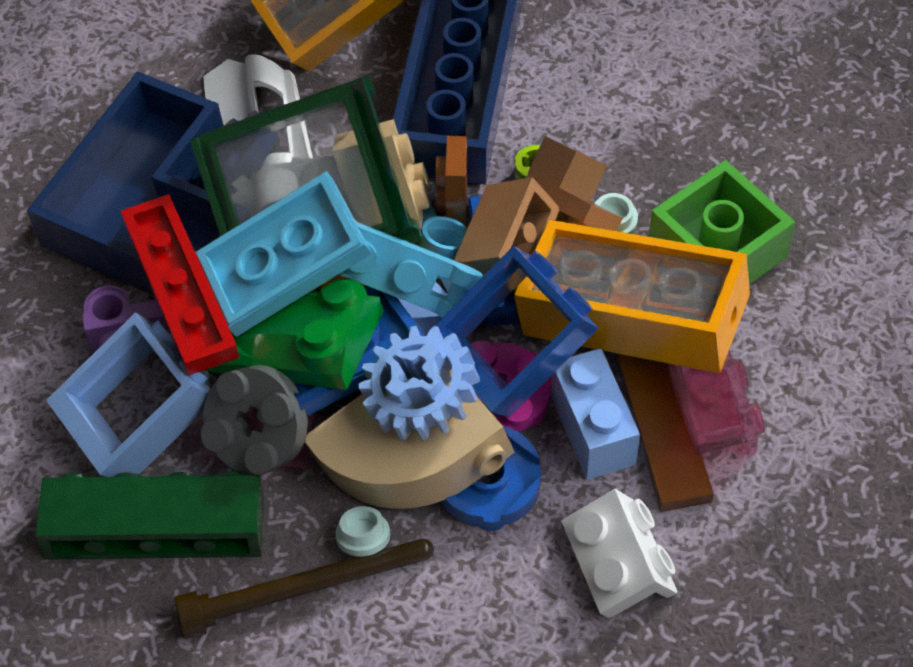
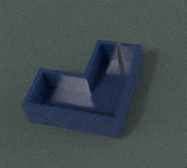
[26,71,252,295]

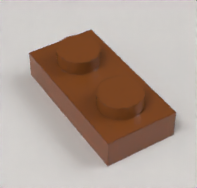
[436,136,467,227]

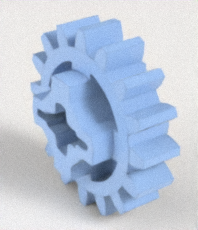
[359,326,480,441]

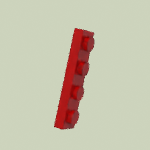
[120,194,239,376]

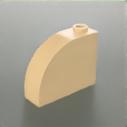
[305,369,515,509]

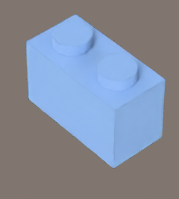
[550,348,640,480]

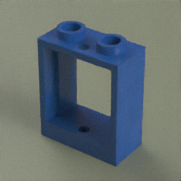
[425,246,599,418]

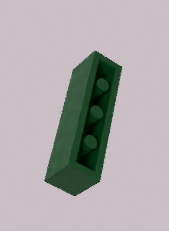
[35,471,264,560]

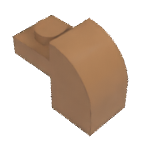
[527,136,623,231]

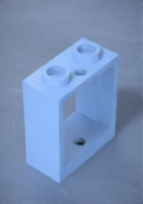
[46,313,210,477]

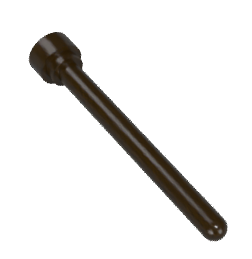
[174,538,434,640]

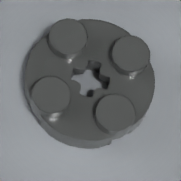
[200,365,308,475]

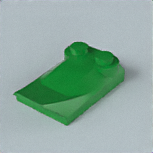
[206,280,384,390]

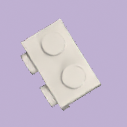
[561,489,677,618]

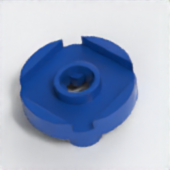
[440,426,541,531]

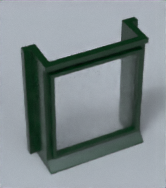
[189,75,423,244]

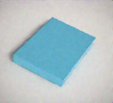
[195,171,372,337]

